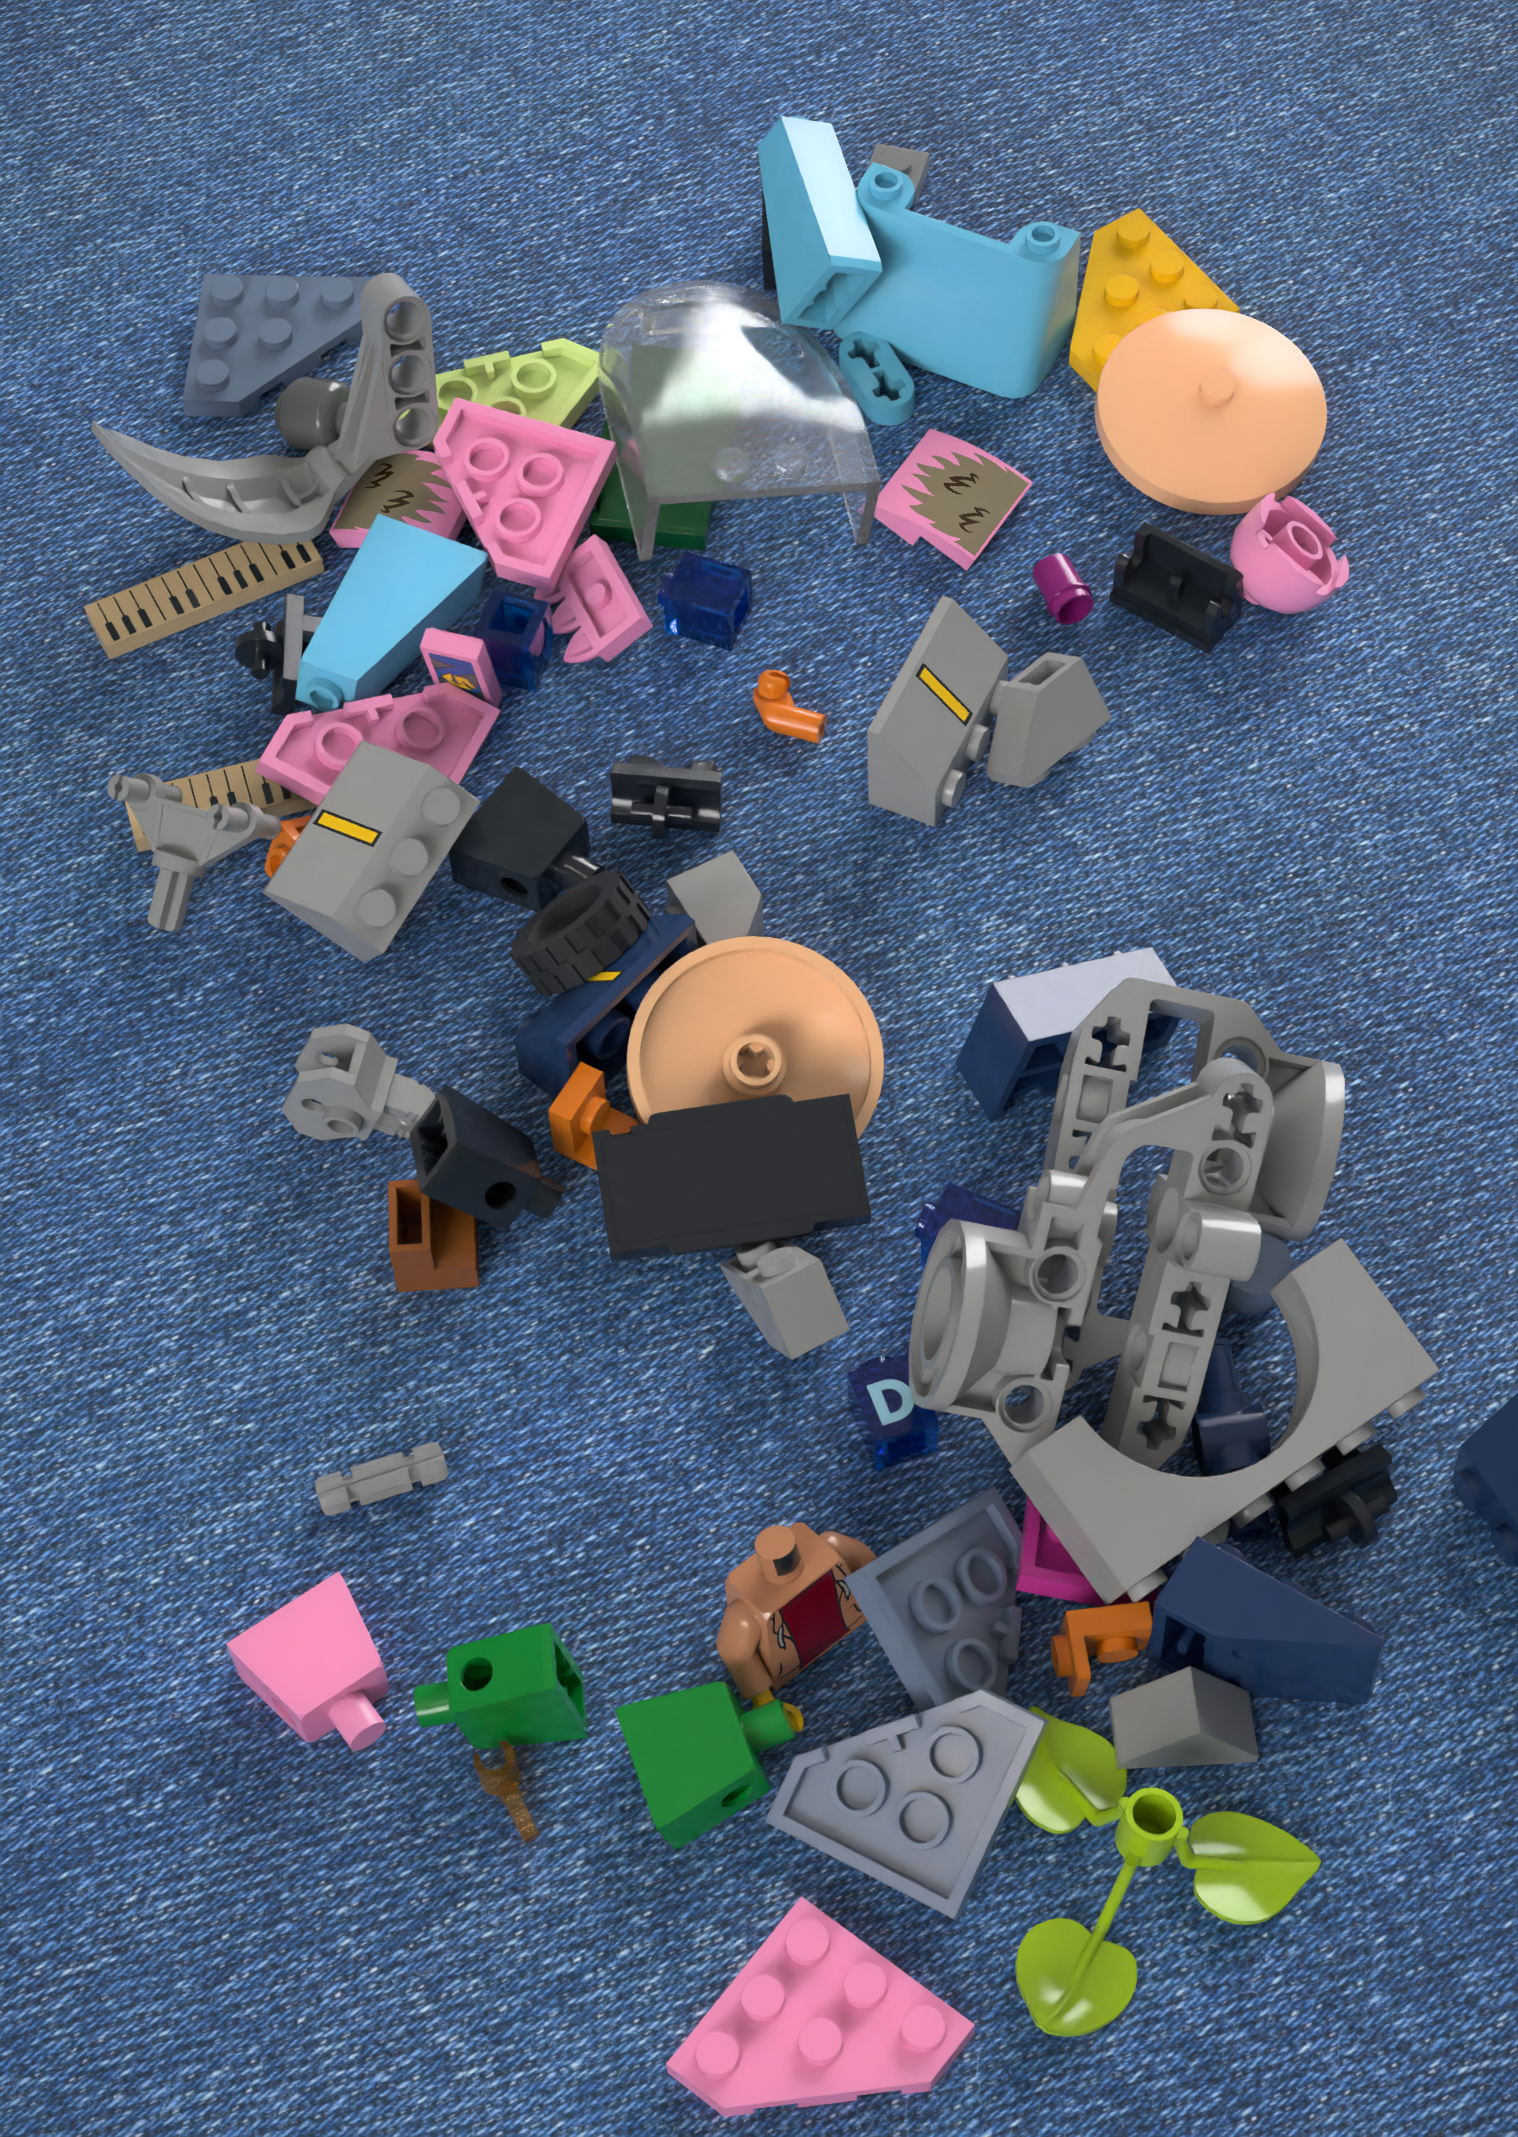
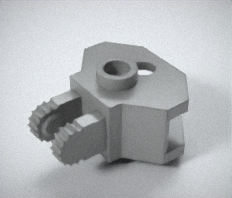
[281,1023,435,1141]

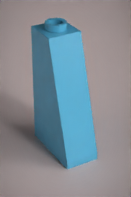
[757,116,883,330]
[295,514,489,712]

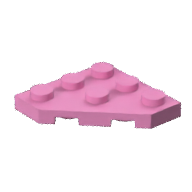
[433,397,618,592]
[255,682,501,806]
[666,1896,975,2117]

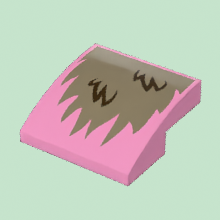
[867,429,1034,571]
[329,450,467,548]

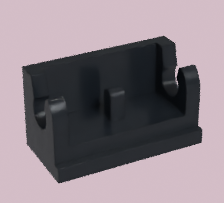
[1109,522,1244,654]

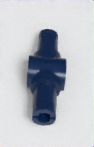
[1191,1338,1272,1542]

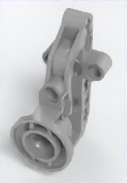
[1018,977,1345,1396]
[908,1058,1273,1470]

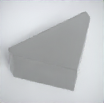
[1109,1666,1259,1769]

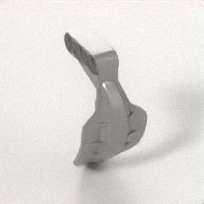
[91,273,439,545]

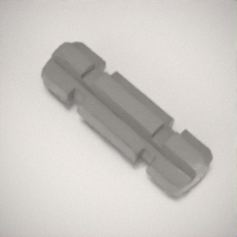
[315,1442,448,1516]

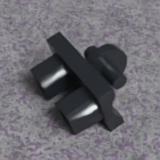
[235,593,323,716]
[610,755,722,840]
[1269,1443,1398,1559]

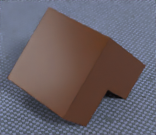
[388,1179,480,1293]

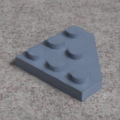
[182,274,370,417]
[843,1486,1022,1713]
[765,1690,1050,1919]

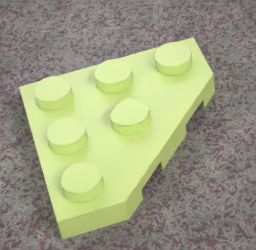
[398,338,613,450]

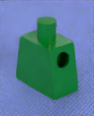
[414,1623,588,1749]
[615,1682,796,1850]

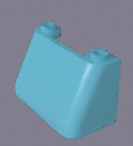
[834,162,1081,399]

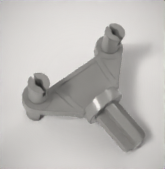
[107,773,281,932]

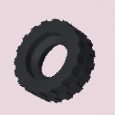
[509,869,651,997]

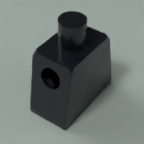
[448,766,605,912]
[409,1084,563,1228]

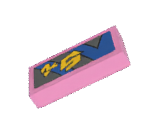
[420,628,503,709]

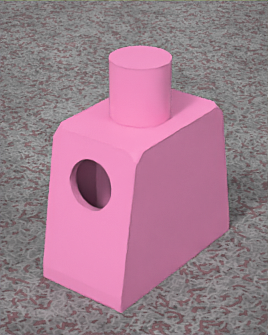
[226,1572,390,1751]

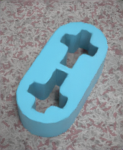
[839,331,915,426]

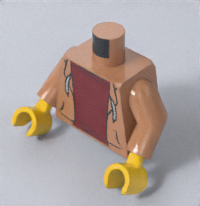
[716,1522,877,1732]

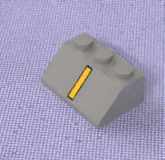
[867,596,1008,827]
[262,740,481,963]

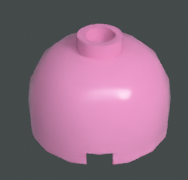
[1230,493,1349,614]

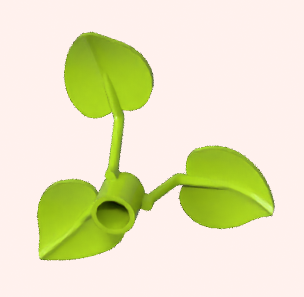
[1015,1706,1321,2037]

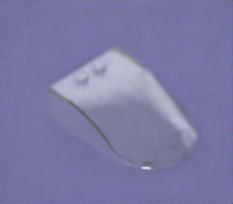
[597,280,881,560]

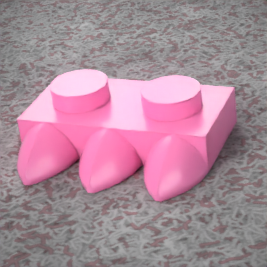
[532,534,653,663]

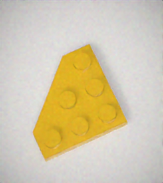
[1069,208,1240,393]

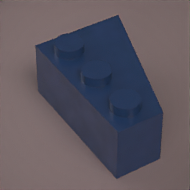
[955,947,1181,1122]

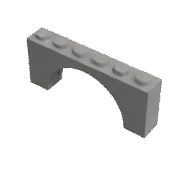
[1009,1238,1439,1606]

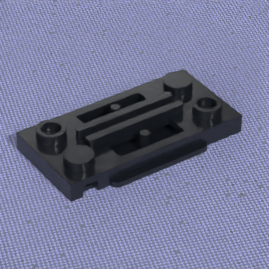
[592,1094,871,1262]

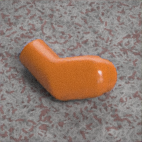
[753,670,827,744]

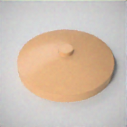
[1094,309,1327,515]
[626,936,884,1140]

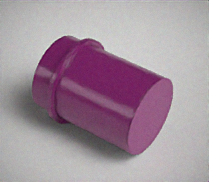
[1032,553,1094,625]

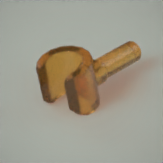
[473,1741,540,1843]

